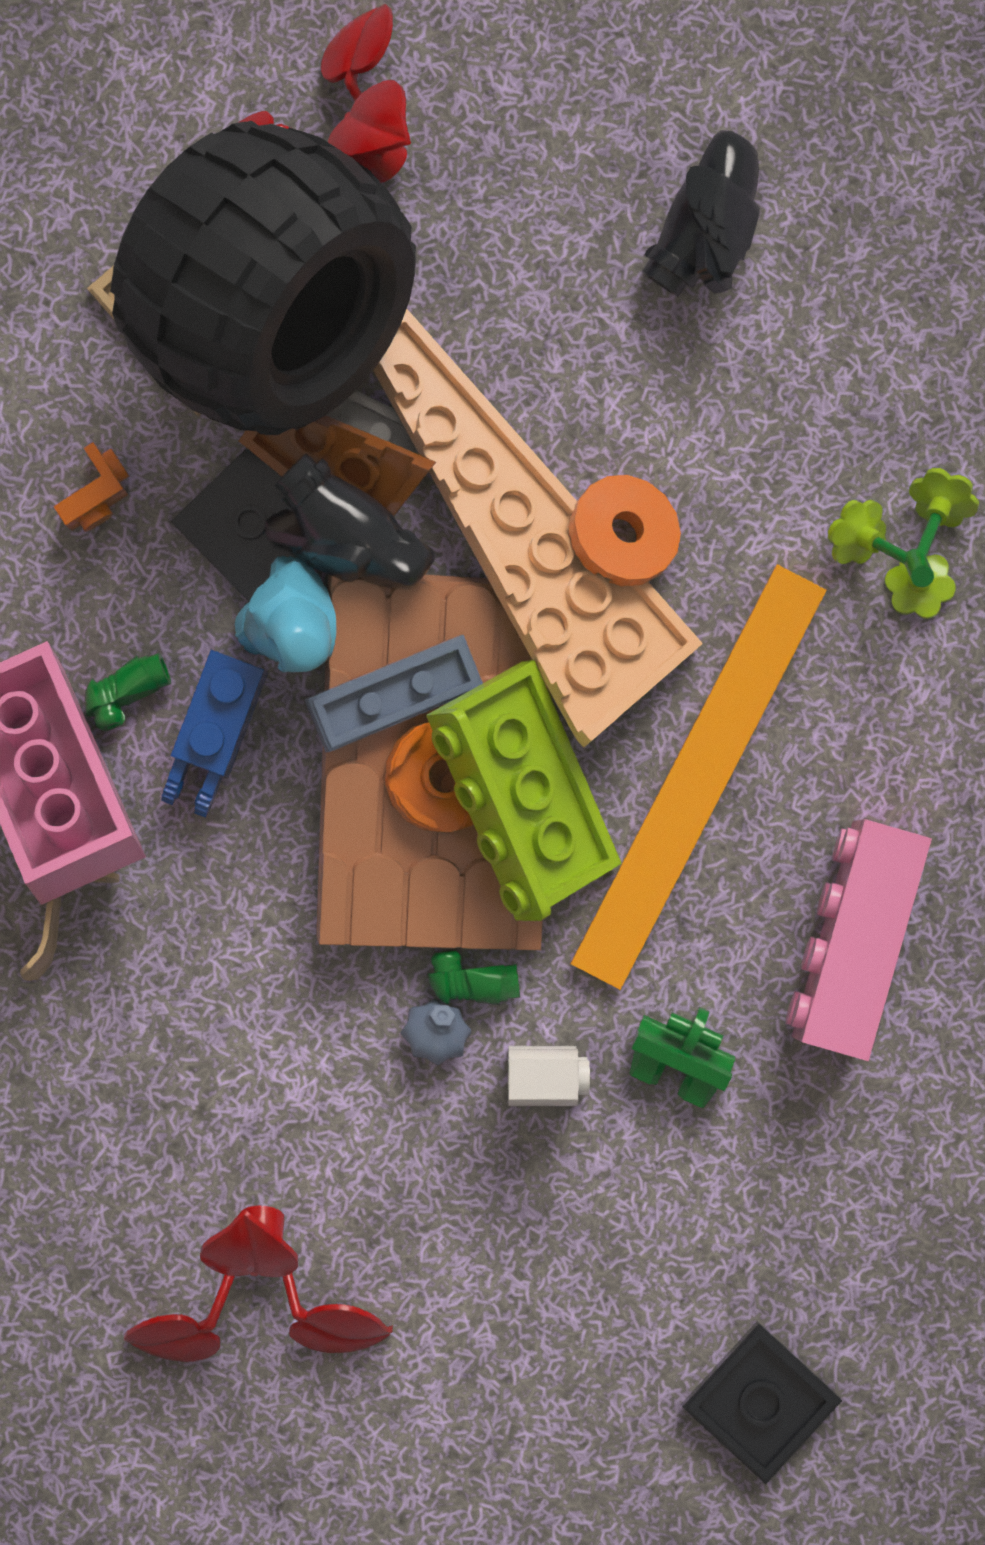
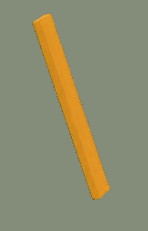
[570,564,827,990]

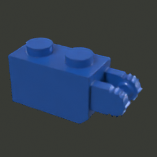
[161,650,268,818]

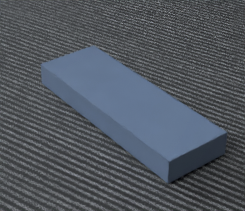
[304,635,483,752]

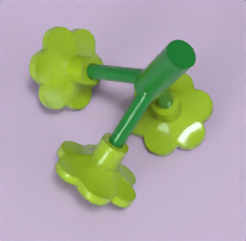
[828,468,979,619]

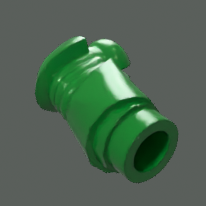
[84,653,171,731]
[427,950,520,1006]

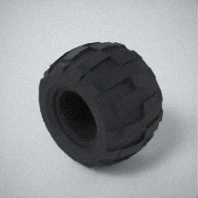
[110,121,416,435]

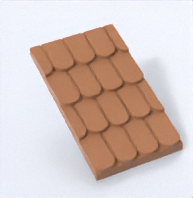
[316,574,551,950]

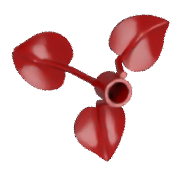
[238,4,411,183]
[123,1205,393,1362]

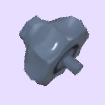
[400,999,472,1066]

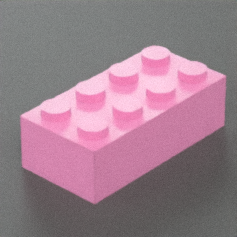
[0,641,146,905]
[786,819,932,1061]

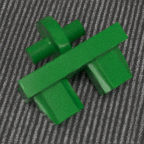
[629,1007,736,1108]

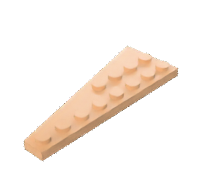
[373,309,703,748]

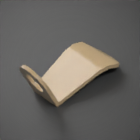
[20,872,120,981]

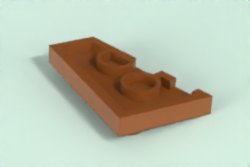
[238,415,436,517]

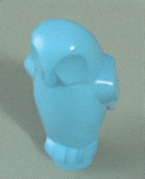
[235,556,337,672]

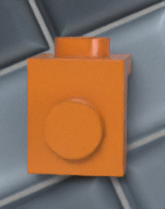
[53,442,130,532]

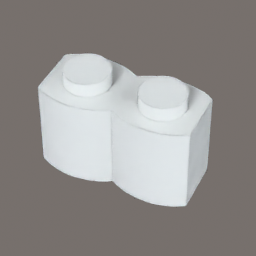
[508,1046,590,1106]

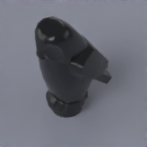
[641,130,760,297]
[265,453,435,589]

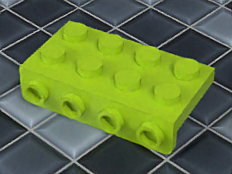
[426,660,622,921]

